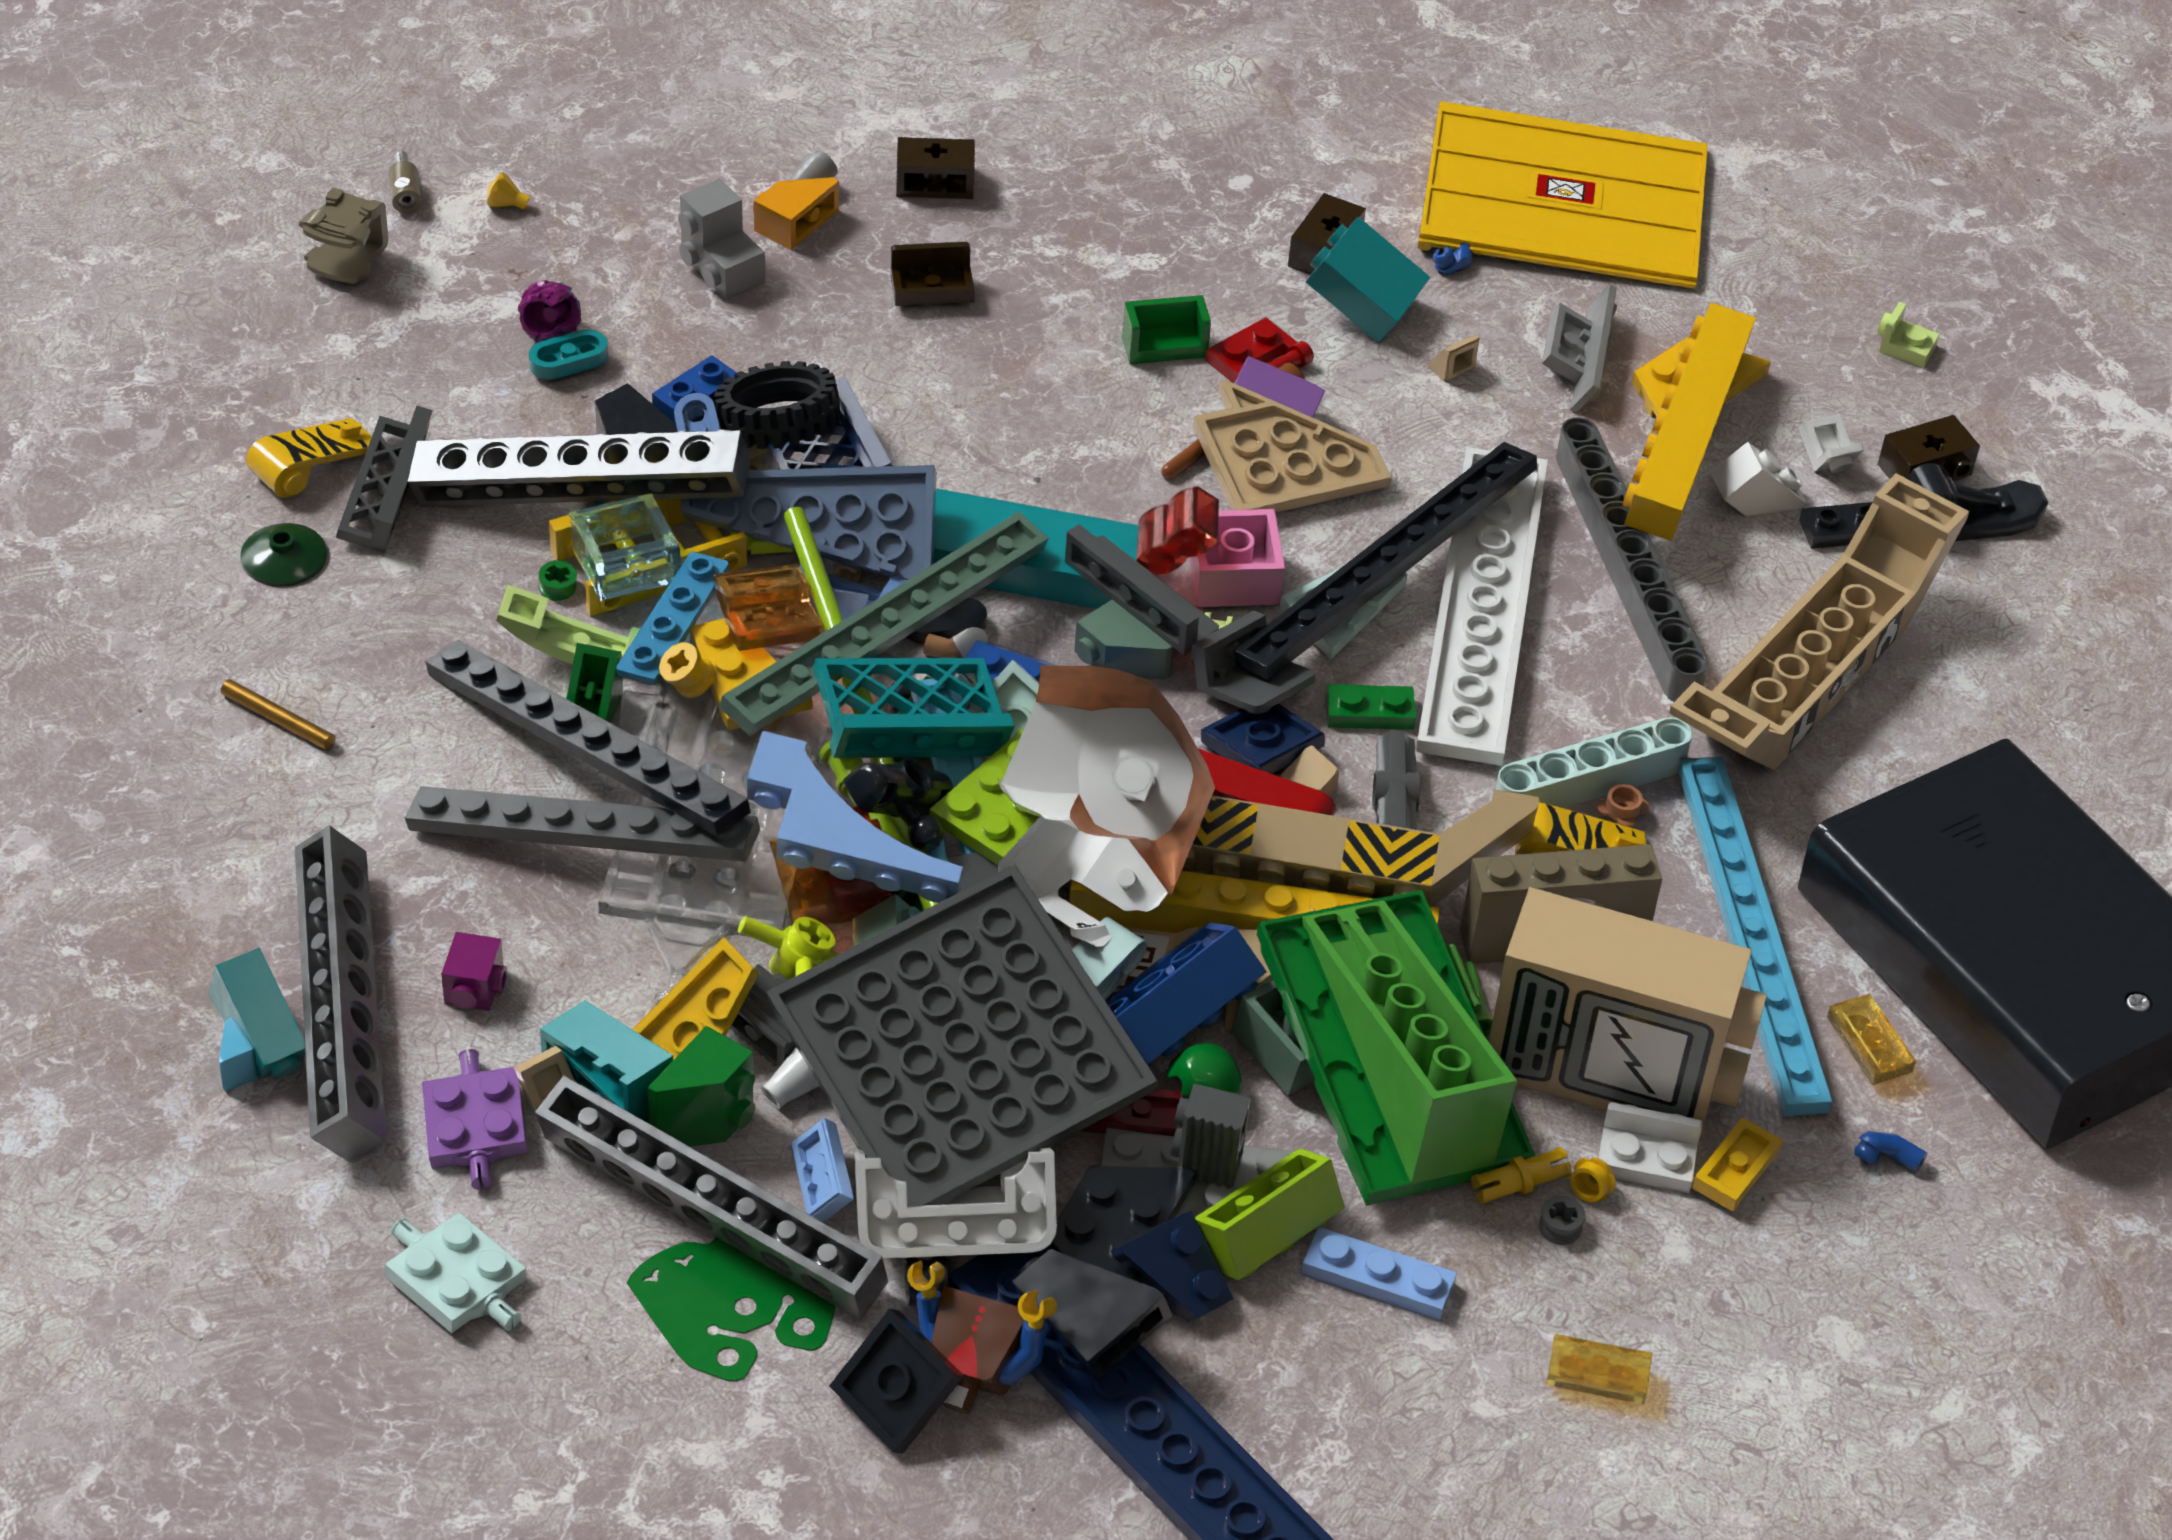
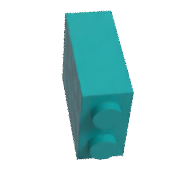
[1306,217,1431,343]

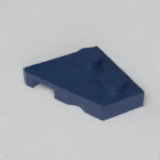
[1111,1210,1234,1322]

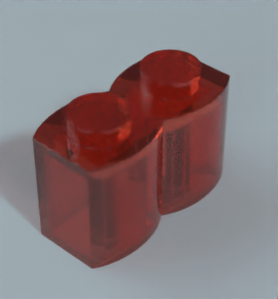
[1136,486,1219,575]

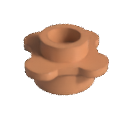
[1596,784,1649,828]

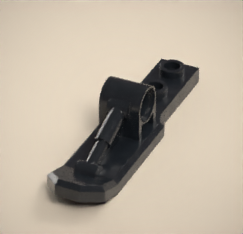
[1799,463,2049,549]

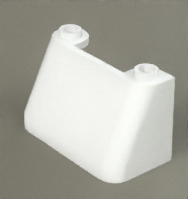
[855,1147,1057,1258]

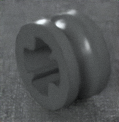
[1539,1196,1585,1245]

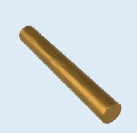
[221,679,336,750]

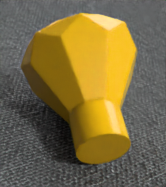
[487,172,531,211]

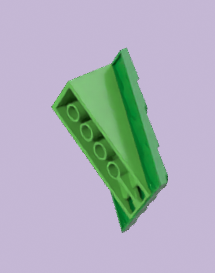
[1256,890,1535,1206]

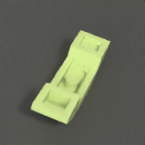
[496,584,640,665]

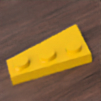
[690,616,813,731]

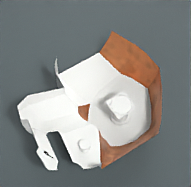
[993,665,1215,947]

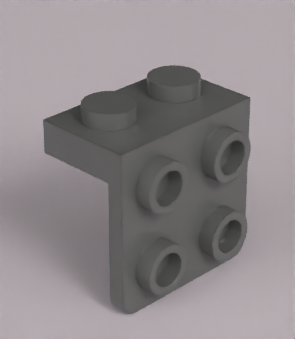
[1192,610,1316,714]

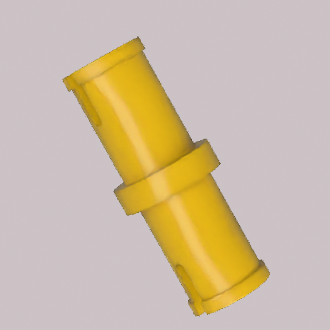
[1471,1147,1572,1205]

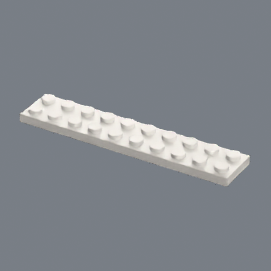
[1416,447,1548,766]

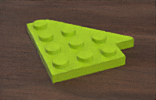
[929,727,1093,865]

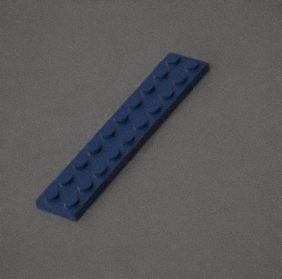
[948,1248,1334,1540]

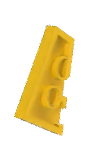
[632,937,759,1060]

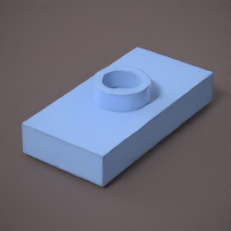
[791,1118,854,1223]

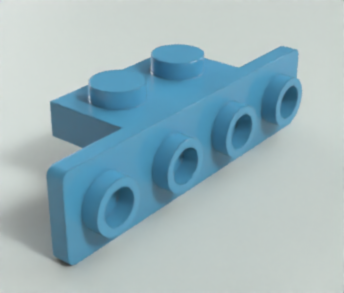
[616,552,729,685]

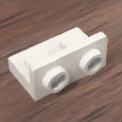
[1598,1102,1702,1193]

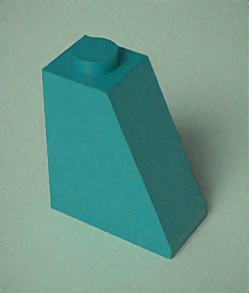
[208,947,306,1079]

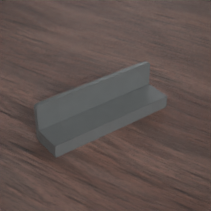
[1065,524,1219,655]

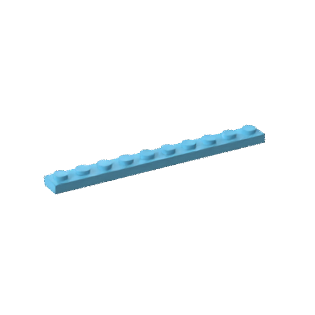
[1677,756,1832,1116]

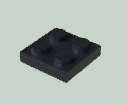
[829,1309,964,1454]

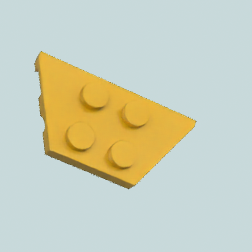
[1632,337,1771,417]

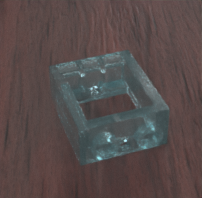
[569,493,682,601]

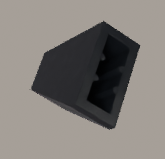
[595,383,678,435]
[1012,1249,1173,1381]

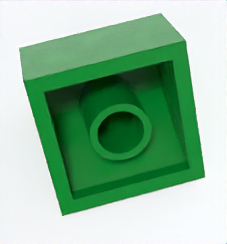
[648,1026,755,1147]

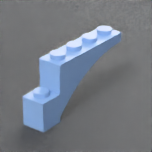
[747,731,963,903]

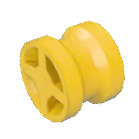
[659,642,716,698]

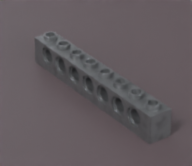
[408,430,751,507]
[295,825,386,1163]
[535,1075,889,1320]

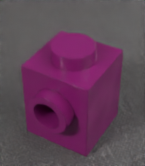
[441,932,507,1011]

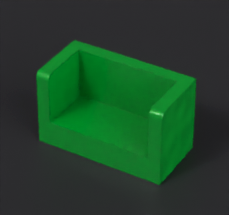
[1122,295,1211,364]

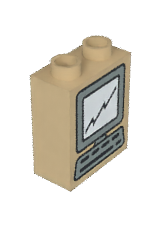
[1489,887,1767,1137]

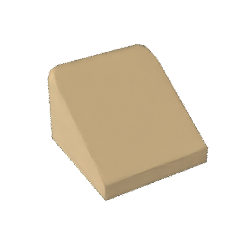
[1428,334,1480,382]
[1279,745,1339,796]

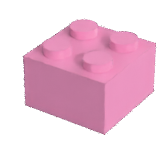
[1187,509,1285,607]

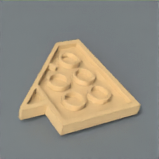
[1193,380,1391,513]

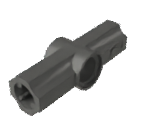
[1372,730,1420,830]

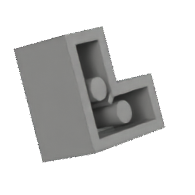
[678,179,765,300]

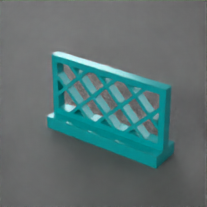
[813,658,1015,758]

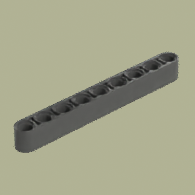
[1556,417,1709,702]

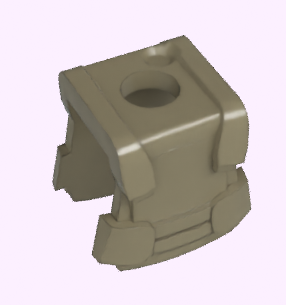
[299,188,389,284]

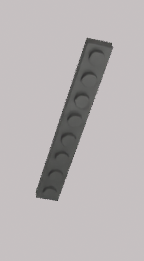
[405,786,761,862]

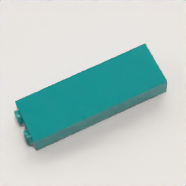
[934,488,1148,609]

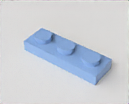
[1301,1226,1457,1321]

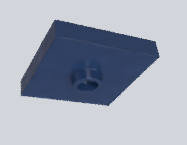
[1201,703,1325,774]

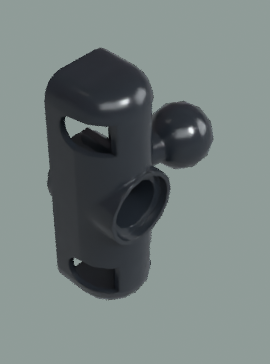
[844,758,954,851]

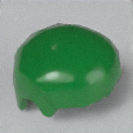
[1167,1042,1242,1098]

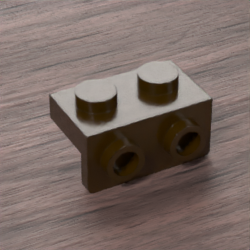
[890,242,975,306]

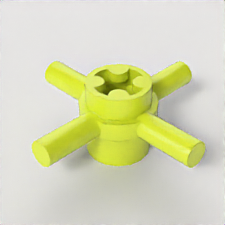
[738,901,838,980]

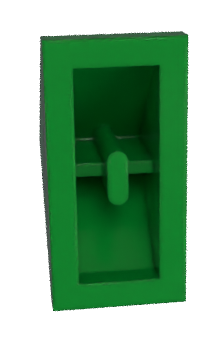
[566,643,623,723]

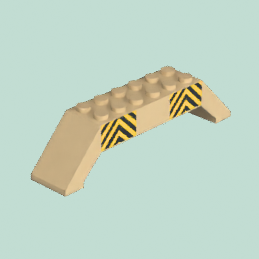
[1156,790,1539,907]

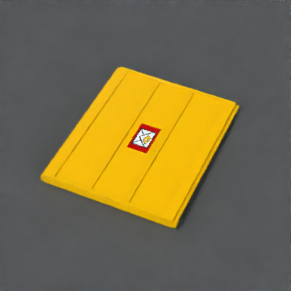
[1417,101,1708,289]

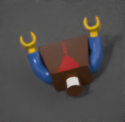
[907,1260,1057,1414]

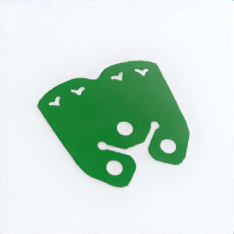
[627,1237,835,1381]

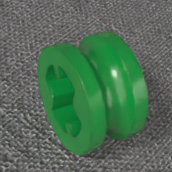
[539,560,577,601]

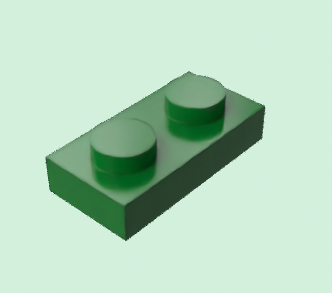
[1326,684,1416,730]

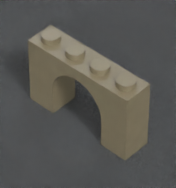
[1460,844,1663,964]

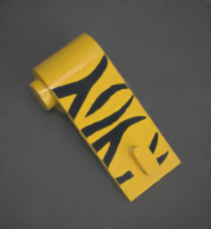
[246,418,380,498]
[1514,802,1646,855]

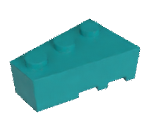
[540,1000,673,1124]

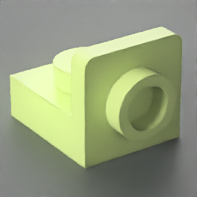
[1877,301,1940,368]

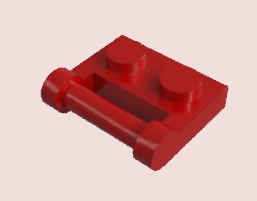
[1206,317,1314,383]

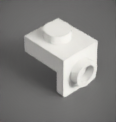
[1798,414,1864,473]

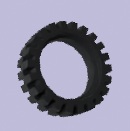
[715,361,841,449]

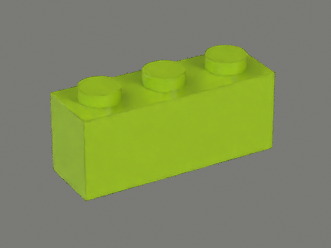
[1195,1148,1345,1280]

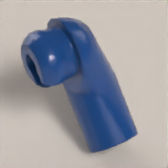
[1433,243,1473,275]
[1854,1131,1928,1173]

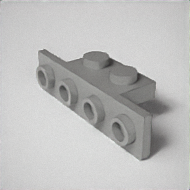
[1542,284,1617,413]

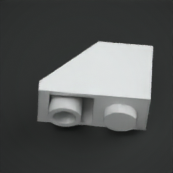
[1710,442,1807,517]

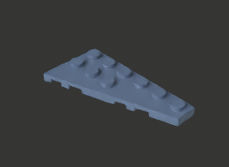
[681,465,937,580]

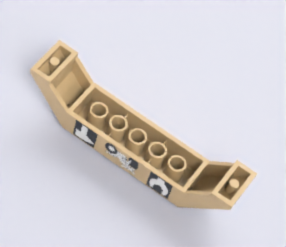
[1669,473,1969,771]

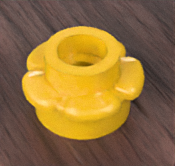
[1570,1157,1616,1203]

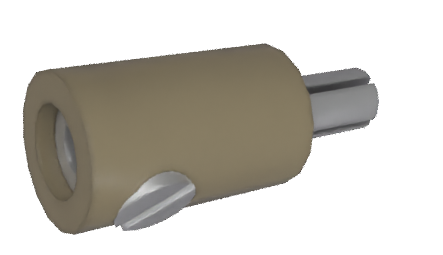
[389,151,422,213]

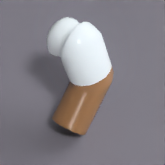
[923,627,988,658]

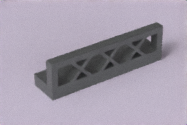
[336,406,433,553]

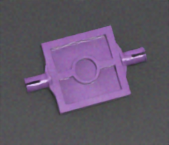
[422,1049,528,1190]

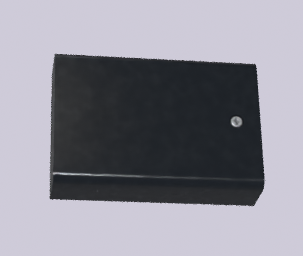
[1798,738,2172,1149]

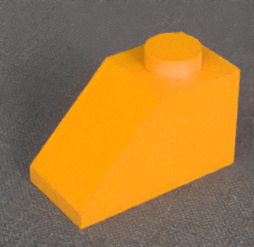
[753,177,839,250]

